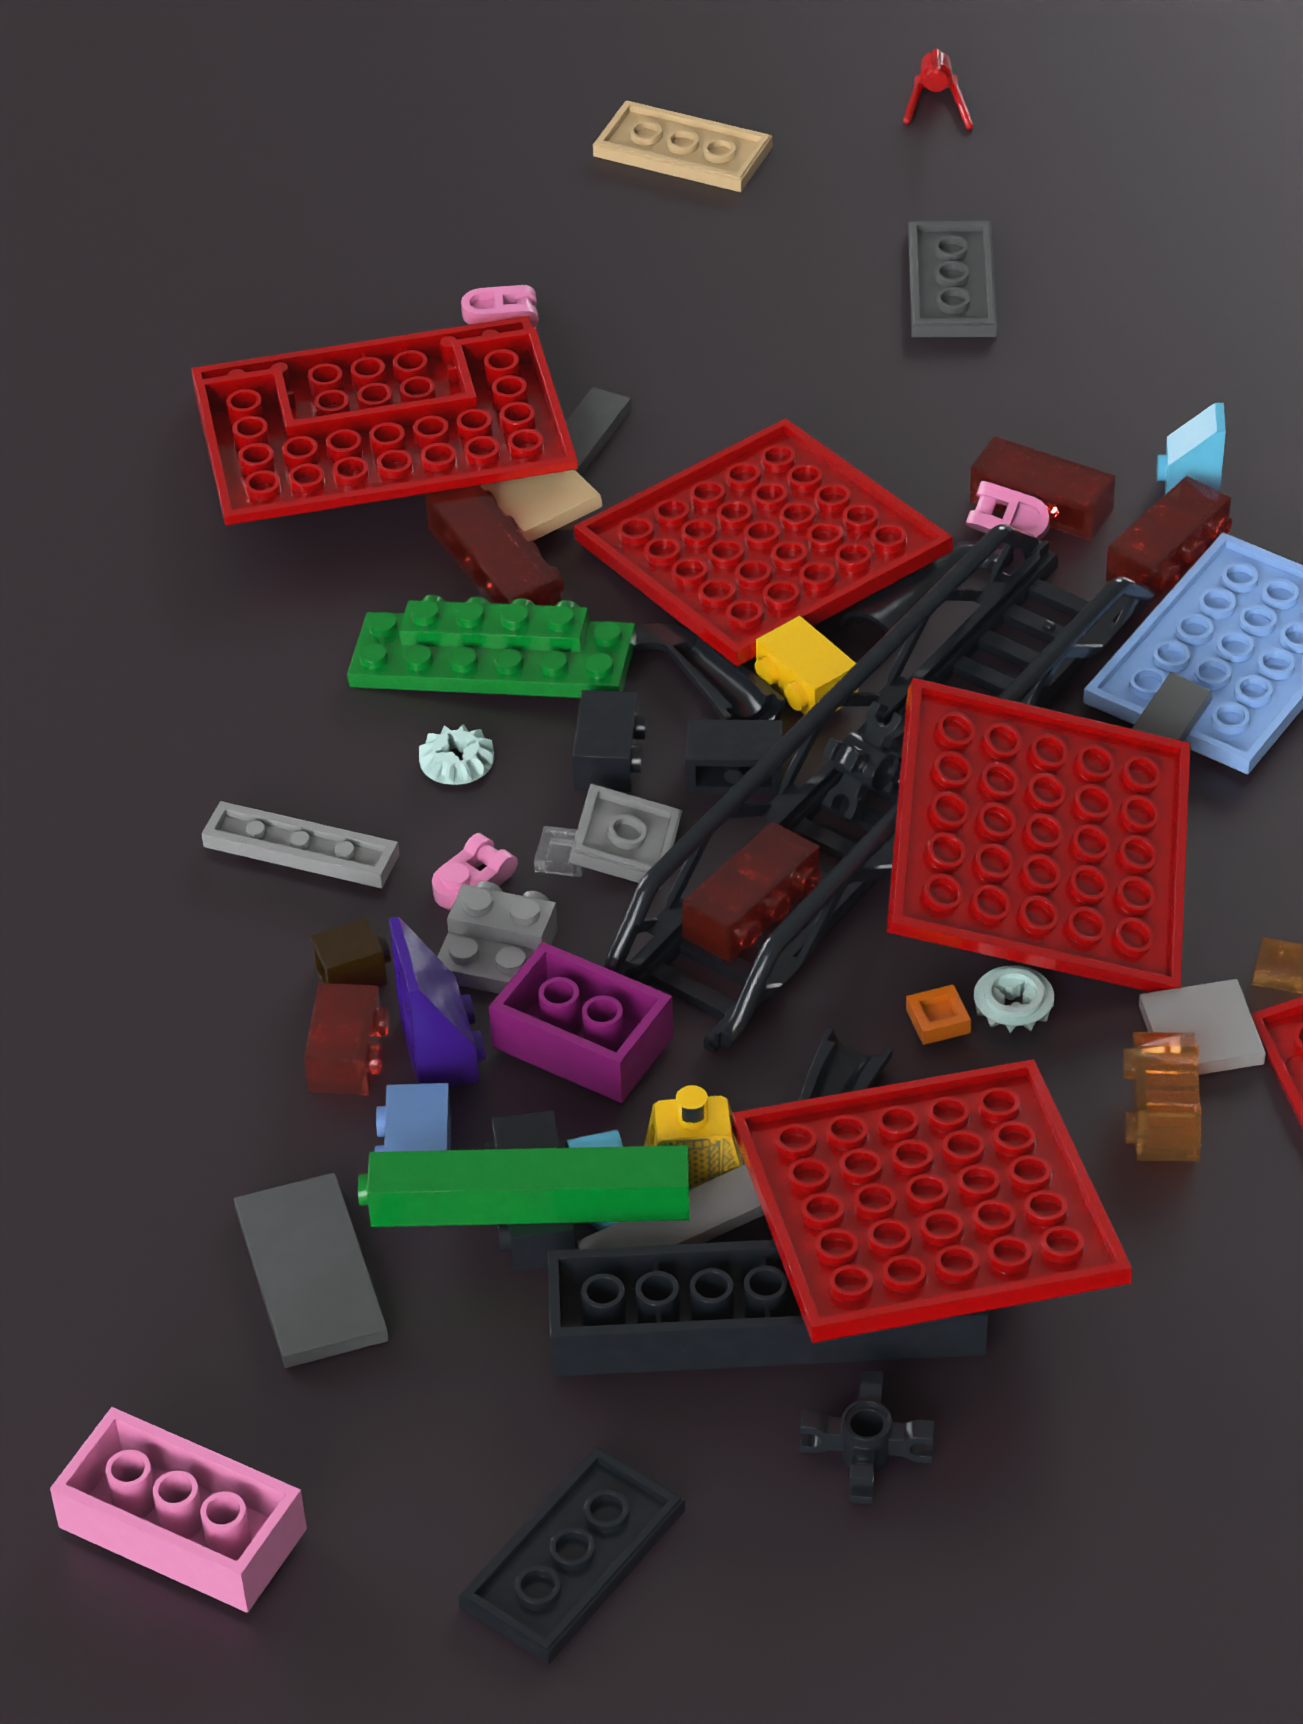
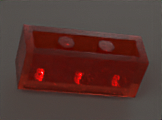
[970,436,1116,541]
[1106,476,1232,602]
[682,821,821,963]

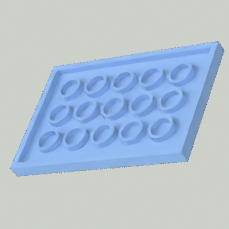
[1083,532,1303,775]

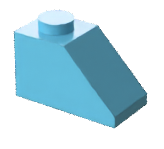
[1157,403,1226,500]

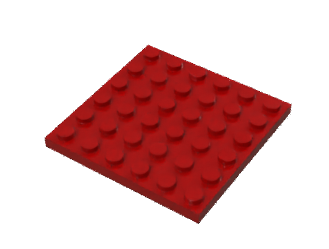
[574,418,953,667]
[887,678,1190,992]
[732,1059,1132,1343]

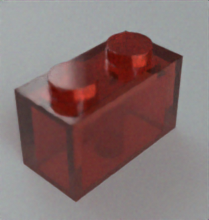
[304,983,389,1095]

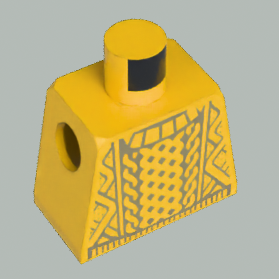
[644,1085,743,1190]

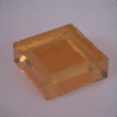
[1253,937,1303,993]

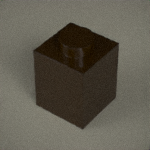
[310,918,391,1002]

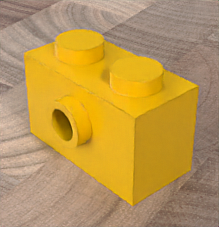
[755,616,858,715]

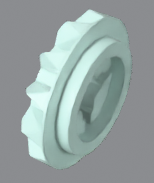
[419,724,494,785]
[974,965,1054,1033]

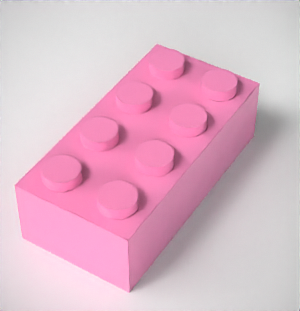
[50,1407,307,1613]

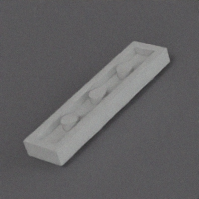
[201,801,400,888]

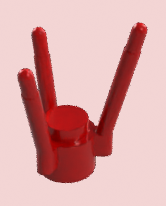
[903,48,974,130]

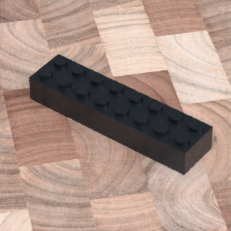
[547,1240,988,1377]

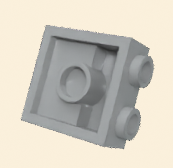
[437,881,558,994]

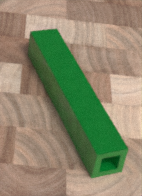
[358,1145,690,1227]

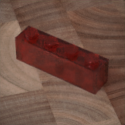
[425,485,564,606]

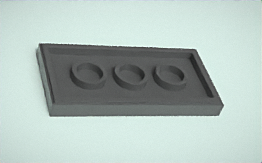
[908,221,997,337]
[234,1172,389,1368]

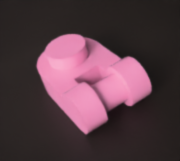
[461,285,539,328]
[965,481,1050,540]
[432,833,518,910]

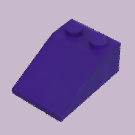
[389,917,486,1088]

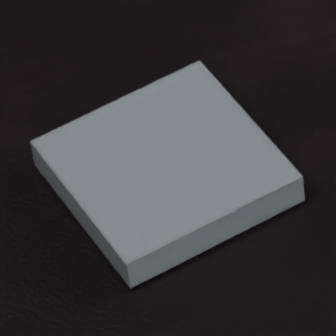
[568,784,683,889]
[1139,979,1266,1080]

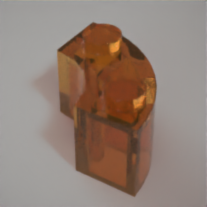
[1122,1032,1201,1161]

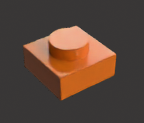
[906,984,971,1045]

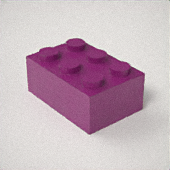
[489,942,674,1103]

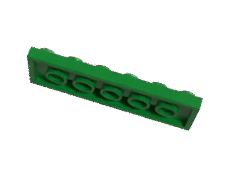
[347,595,637,698]

